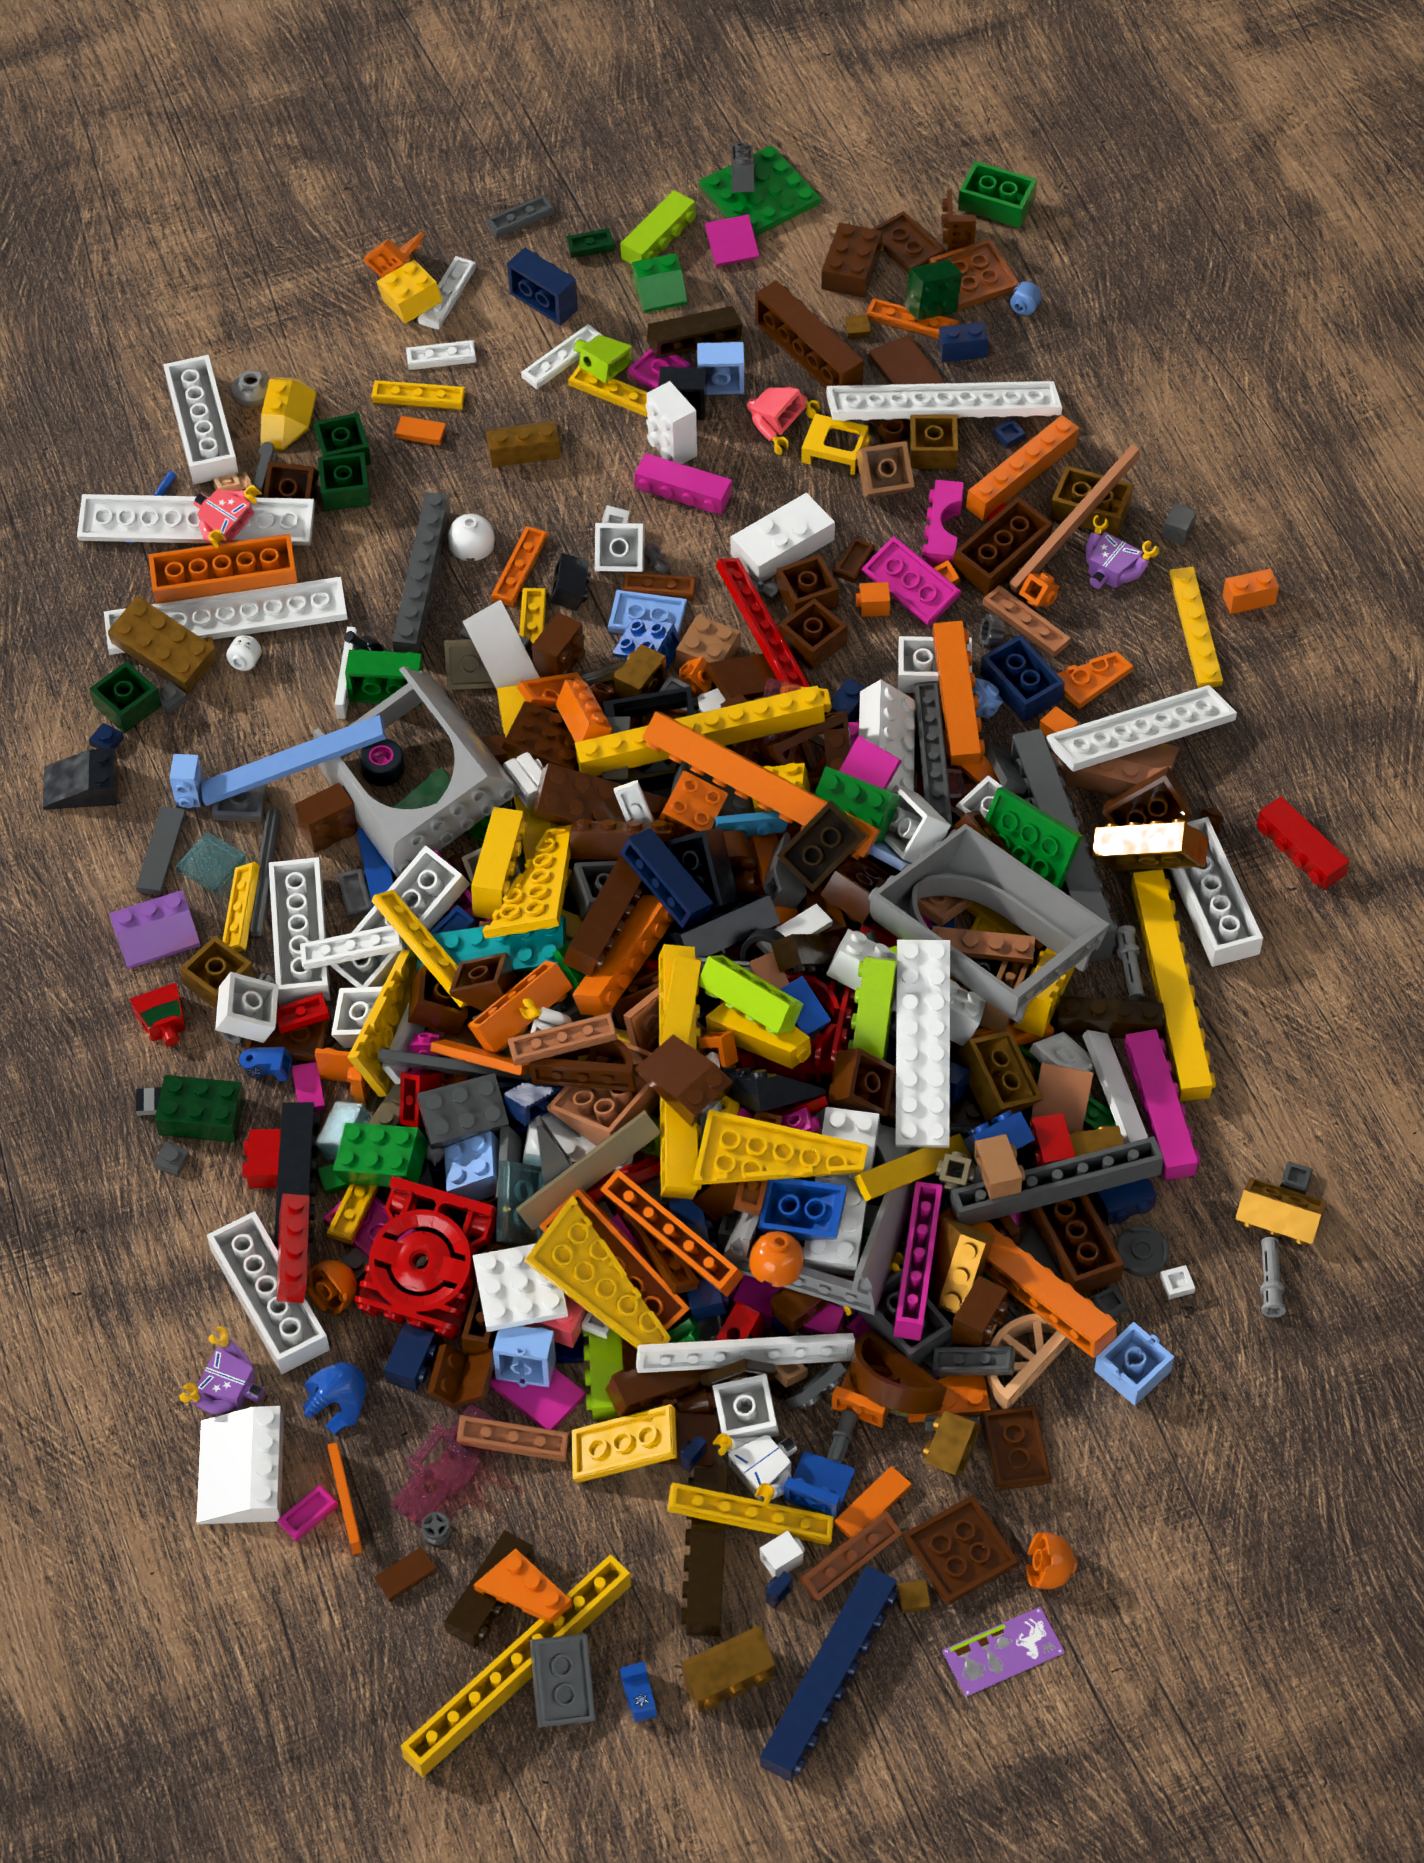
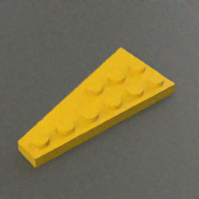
[482,825,572,939]
[347,949,417,1097]
[524,1196,671,1349]

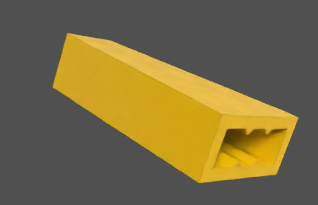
[705,1001,811,1069]

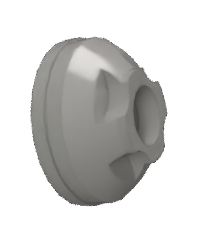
[231,371,270,407]

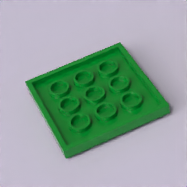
[698,145,821,237]
[985,787,1083,890]

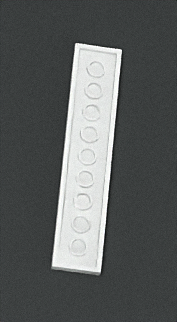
[826,381,1062,421]
[77,494,315,546]
[104,577,348,655]

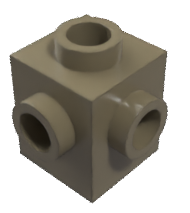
[936,1152,976,1191]

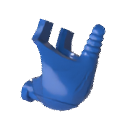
[302,1362,367,1436]

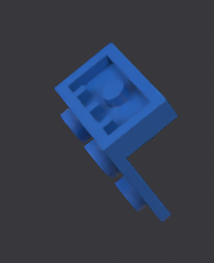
[613,619,681,671]
[784,1451,855,1519]

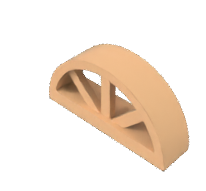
[986,1314,1071,1409]

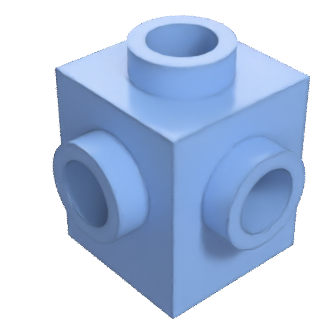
[972,678,1004,719]

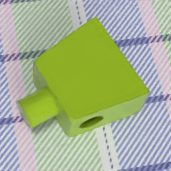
[574,335,632,383]

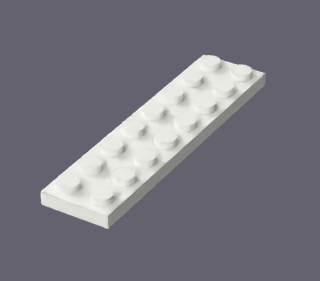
[1046,685,1237,772]
[895,940,950,1148]

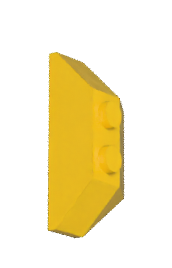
[260,377,317,452]

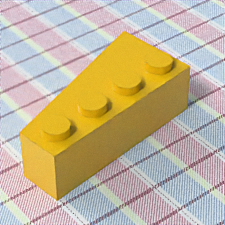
[471,807,528,920]
[1014,947,1075,1038]

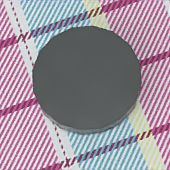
[1116,1225,1169,1277]

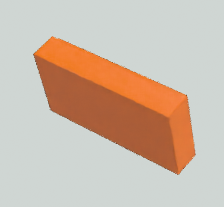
[395,416,446,446]

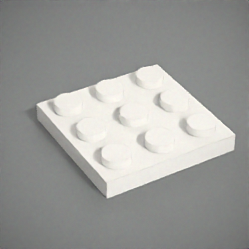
[473,1244,568,1332]

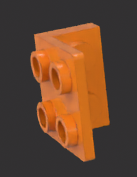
[363,232,425,278]
[658,771,728,836]
[315,1048,370,1107]
[832,1369,891,1428]

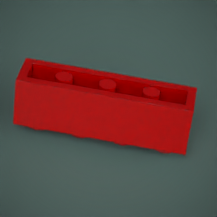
[1256,796,1350,890]
[276,1194,309,1303]

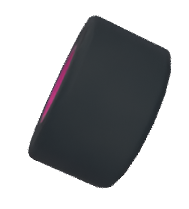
[359,739,405,787]

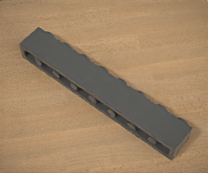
[392,492,450,654]
[950,1136,1164,1226]

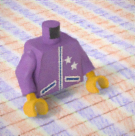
[1086,515,1159,589]
[179,1326,265,1414]

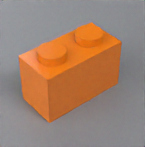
[1223,568,1279,614]

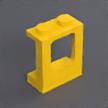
[802,414,871,475]

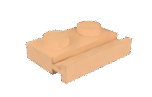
[213,472,252,492]

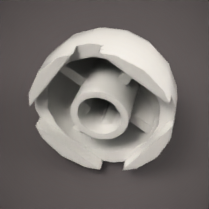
[448,513,495,561]

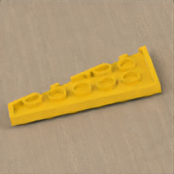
[692,1109,868,1185]

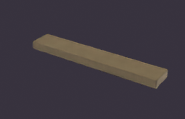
[515,1110,662,1231]

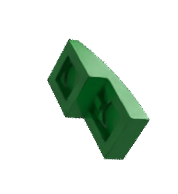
[667,1313,699,1343]

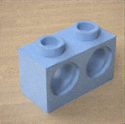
[169,754,204,808]

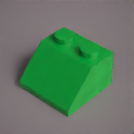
[632,253,687,313]

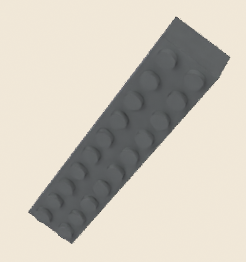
[1011,729,1118,963]

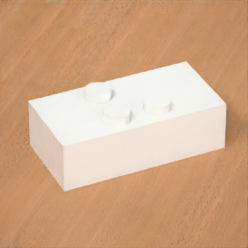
[730,493,835,583]

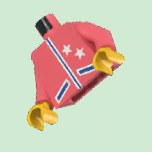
[747,387,820,455]
[194,485,262,548]

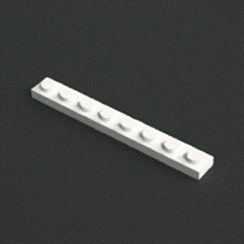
[636,1333,855,1373]

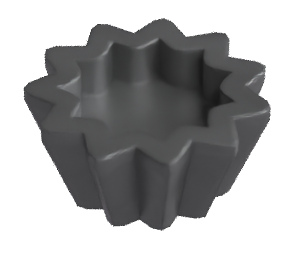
[979,613,1005,648]

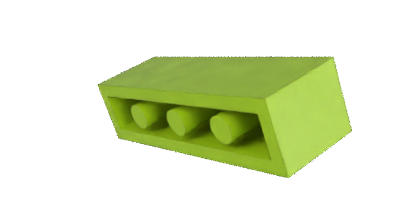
[620,190,696,264]
[698,955,804,1035]
[848,956,899,1062]
[583,1329,626,1420]

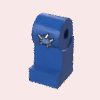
[239,1047,293,1081]
[620,1662,657,1723]

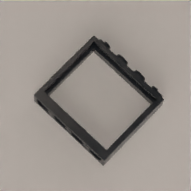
[603,686,699,792]

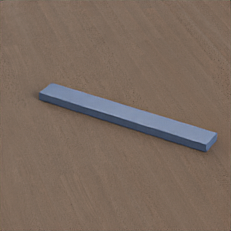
[200,715,387,806]

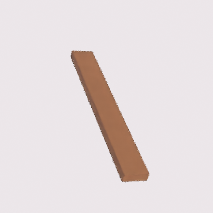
[1010,444,1140,596]

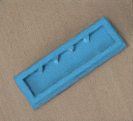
[712,811,788,836]

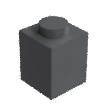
[1163,503,1197,545]

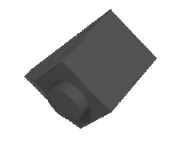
[535,1115,574,1188]

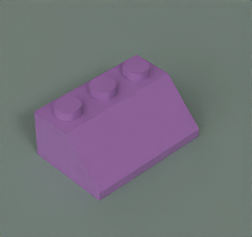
[109,890,201,969]

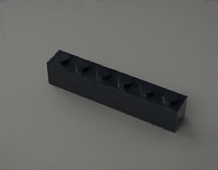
[274,1102,321,1254]

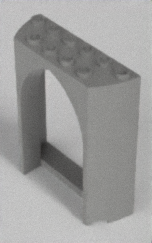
[313,666,521,878]
[868,824,1110,1024]
[722,1107,924,1315]

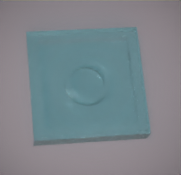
[176,831,247,893]

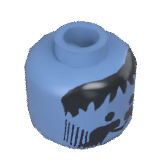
[1009,282,1042,315]

